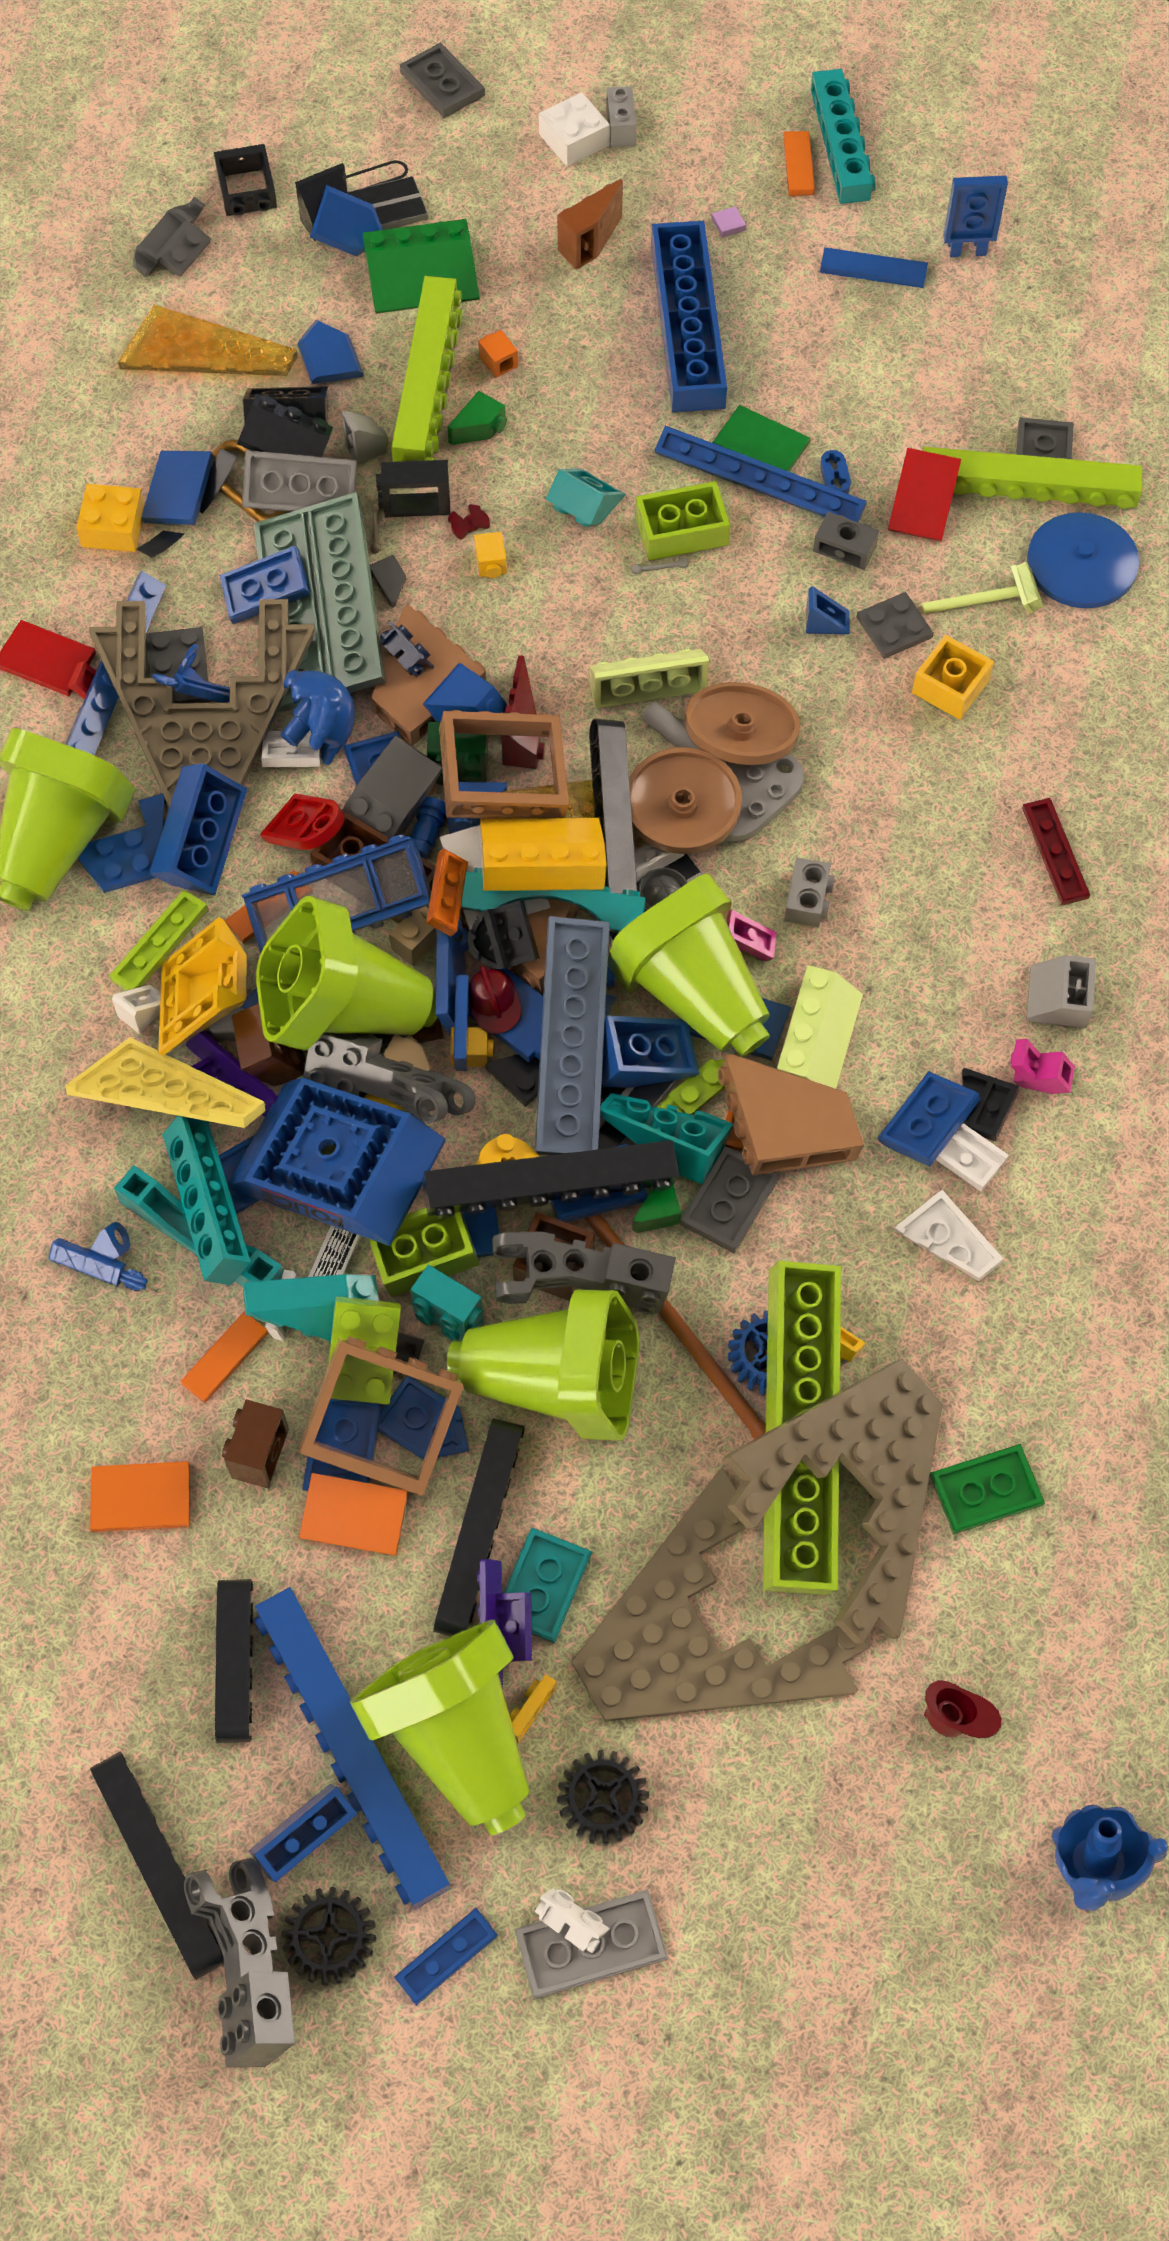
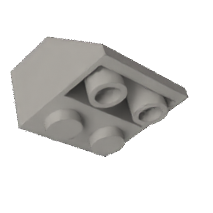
[1026,955,1096,1028]

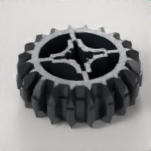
[557,1750,649,1846]
[281,1887,377,1986]

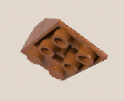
[557,178,623,270]

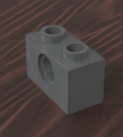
[813,512,879,570]

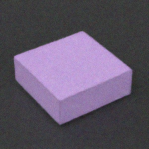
[712,206,746,238]

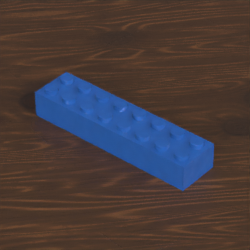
[651,220,727,412]

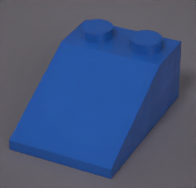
[601,1016,699,1088]

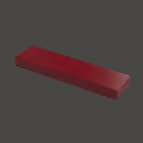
[1022,798,1090,905]

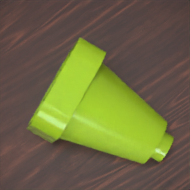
[0,728,136,911]
[607,873,770,1058]
[256,896,437,1050]
[447,1289,639,1441]
[350,1620,530,1835]

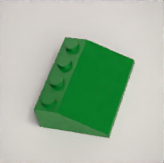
[362,219,480,313]

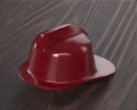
[469,966,522,1034]
[924,1680,1002,1739]

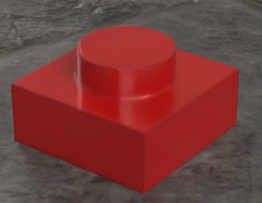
[68,661,96,699]

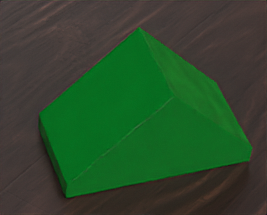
[632,1185,681,1233]

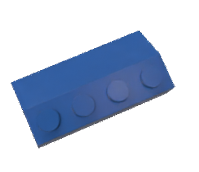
[149,763,247,895]

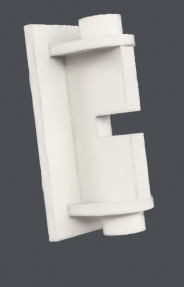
[535,1888,610,1953]

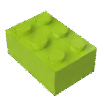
[635,481,730,561]
[369,1207,480,1297]
[327,1296,401,1405]

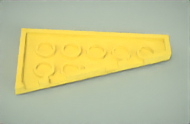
[65,1037,265,1128]

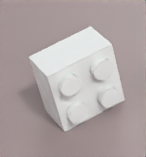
[539,92,610,167]

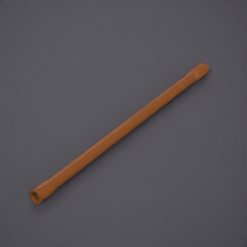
[584,1214,766,1439]

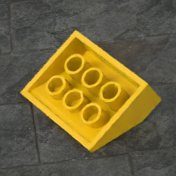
[480,818,606,891]

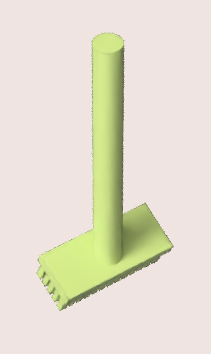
[921,562,1044,614]

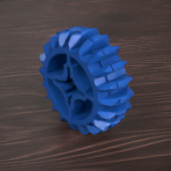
[727,1310,768,1396]

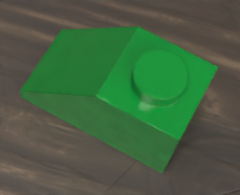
[447,391,507,445]

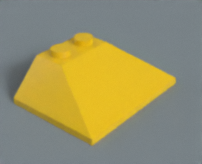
[158,917,247,1056]

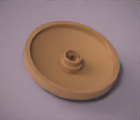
[685,682,800,765]
[629,747,742,854]

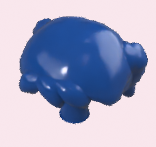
[280,670,355,765]
[1052,1804,1168,1911]

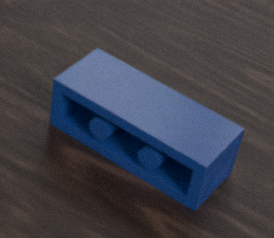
[249,1784,357,1882]

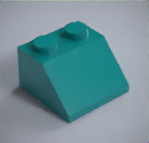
[546,468,626,527]

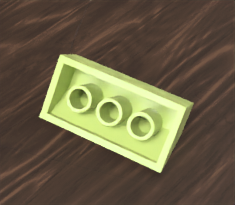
[589,649,709,709]
[777,965,863,1089]

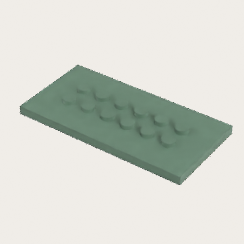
[254,492,386,712]

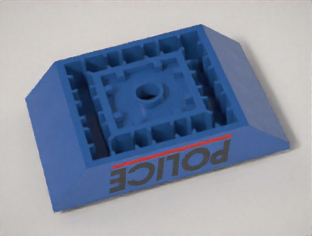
[227,1078,446,1246]

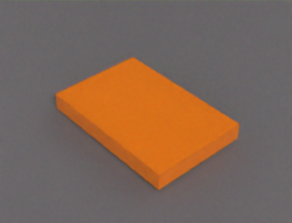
[90,1461,190,1532]
[299,1473,409,1556]

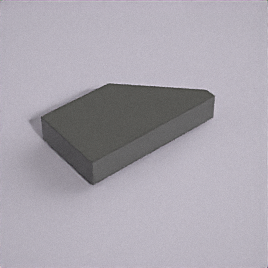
[370,555,406,608]

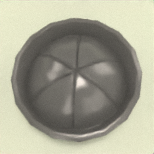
[638,868,688,909]

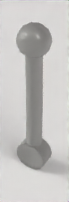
[631,557,689,574]

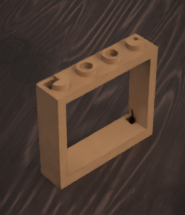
[439,710,569,819]
[298,1336,464,1496]

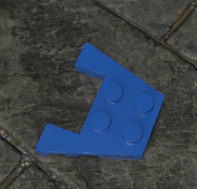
[78,794,166,893]

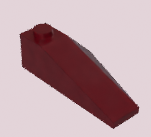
[501,655,545,769]

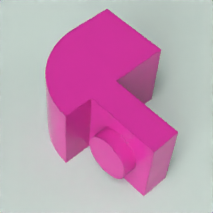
[1010,1039,1075,1094]

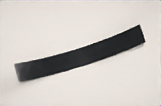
[136,448,237,558]

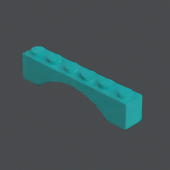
[461,867,646,933]
[114,1165,284,1287]

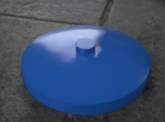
[1027,512,1139,608]

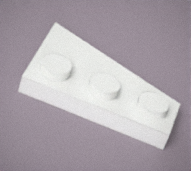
[894,1190,1003,1281]

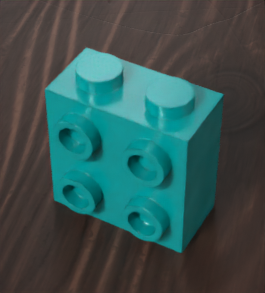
[410,1265,485,1341]

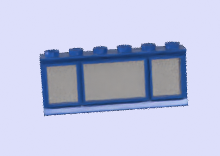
[242,835,431,954]

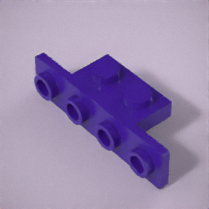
[186,1030,278,1117]
[477,1559,532,1689]

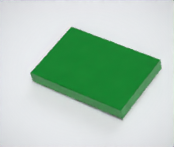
[713,405,810,472]
[930,1444,1045,1535]

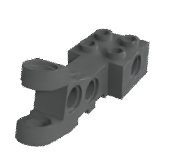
[303,1033,475,1124]
[492,1232,676,1314]
[184,1857,295,2068]

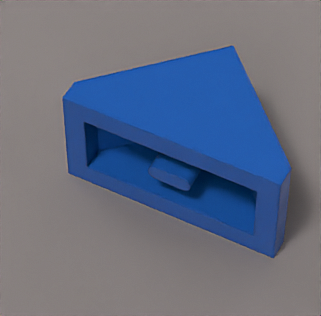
[806,586,850,634]

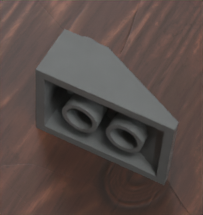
[342,736,443,838]

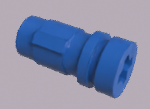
[410,797,446,860]

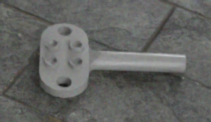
[642,701,804,842]

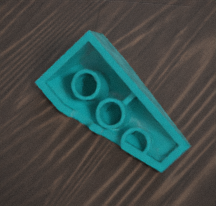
[600,1093,734,1184]
[243,1274,379,1344]

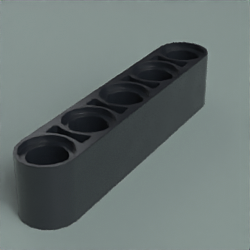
[215,1579,253,1743]

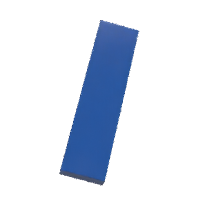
[820,247,928,288]

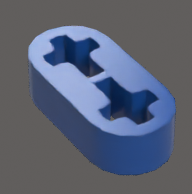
[820,450,851,494]

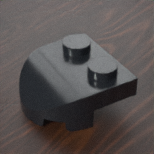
[468,900,540,969]

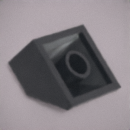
[295,163,348,241]

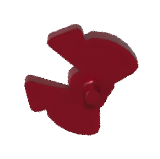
[448,504,490,539]

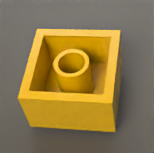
[76,483,145,552]
[912,634,994,720]

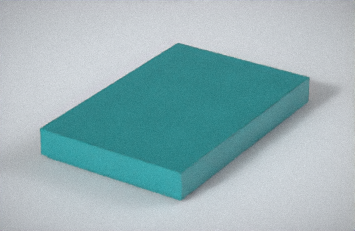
[504,1527,592,1644]

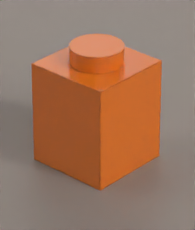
[478,329,518,378]

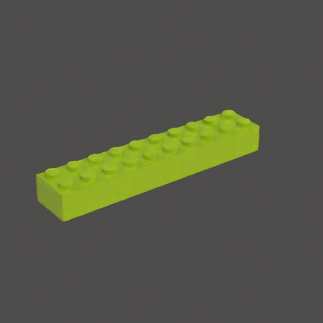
[763,1260,841,1595]

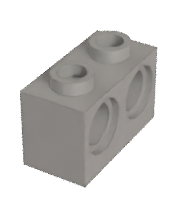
[606,86,636,147]
[784,857,835,927]

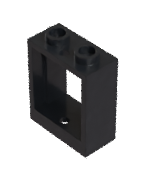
[214,144,277,216]
[376,460,451,518]

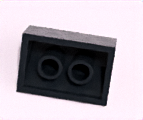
[243,386,328,424]
[237,394,333,457]

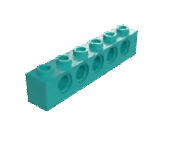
[810,68,876,204]
[162,1115,251,1285]

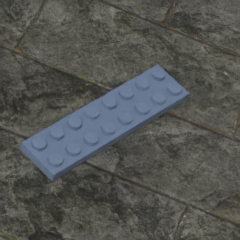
[535,916,609,1155]

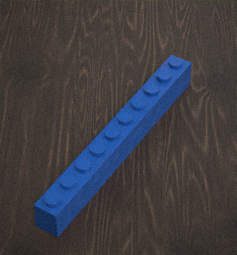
[254,1587,451,1910]

